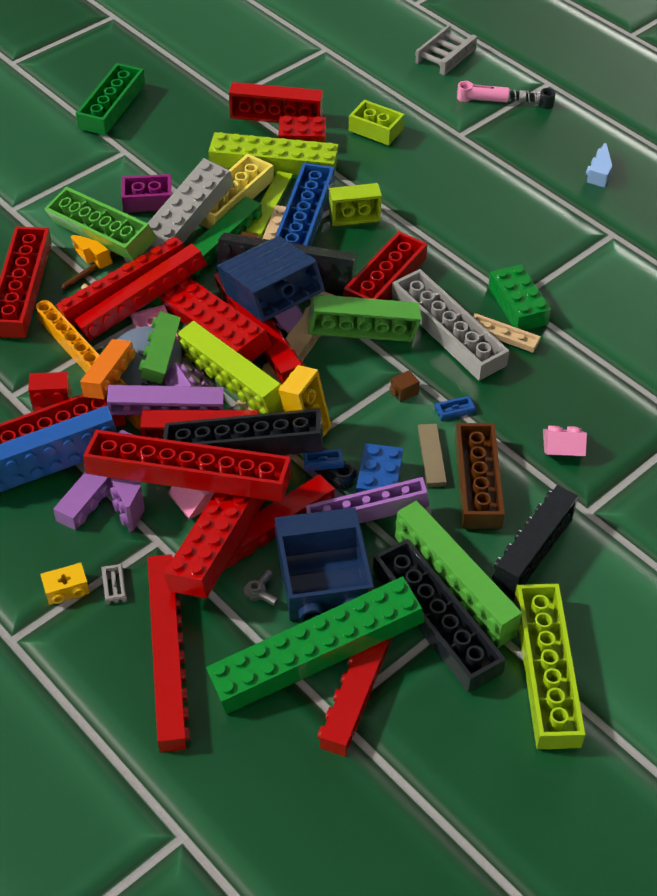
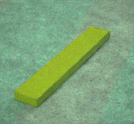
[245,171,293,238]

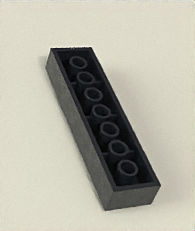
[217,232,357,292]
[163,408,323,455]
[373,539,506,693]

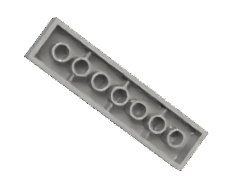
[124,158,234,263]
[391,269,509,381]

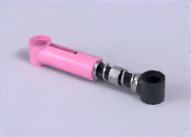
[457,81,556,109]

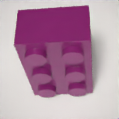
[121,174,172,213]

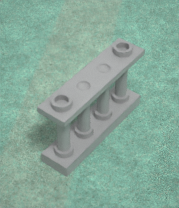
[415,24,477,75]

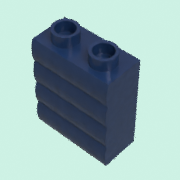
[217,236,325,322]
[275,507,374,623]

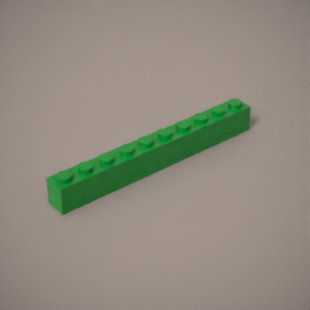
[147,197,263,307]

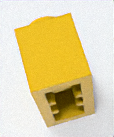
[40,563,90,605]

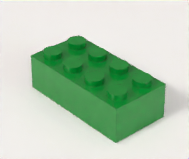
[488,264,551,331]

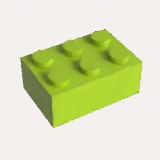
[349,100,405,145]
[329,183,382,226]

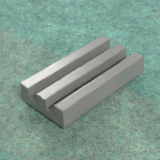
[101,564,127,605]

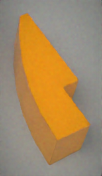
[71,235,113,269]

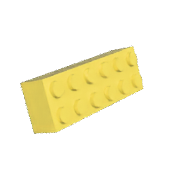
[199,154,274,229]

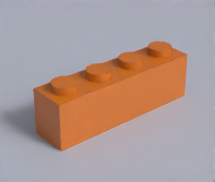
[80,339,136,399]

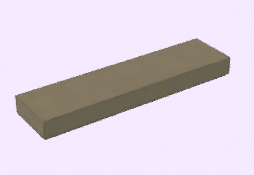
[418,424,447,487]

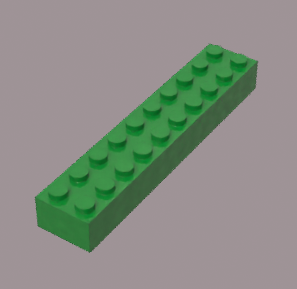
[206,576,424,714]

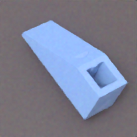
[586,143,612,188]

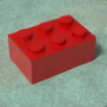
[278,116,326,143]

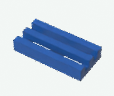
[434,396,476,421]
[303,449,344,471]

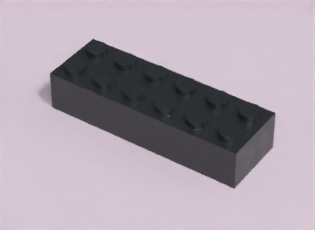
[492,485,578,601]

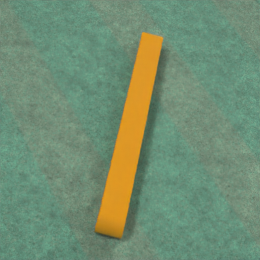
[36,300,142,430]

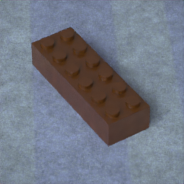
[455,423,505,529]

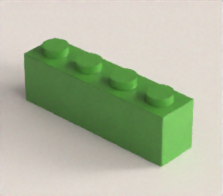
[139,311,181,384]

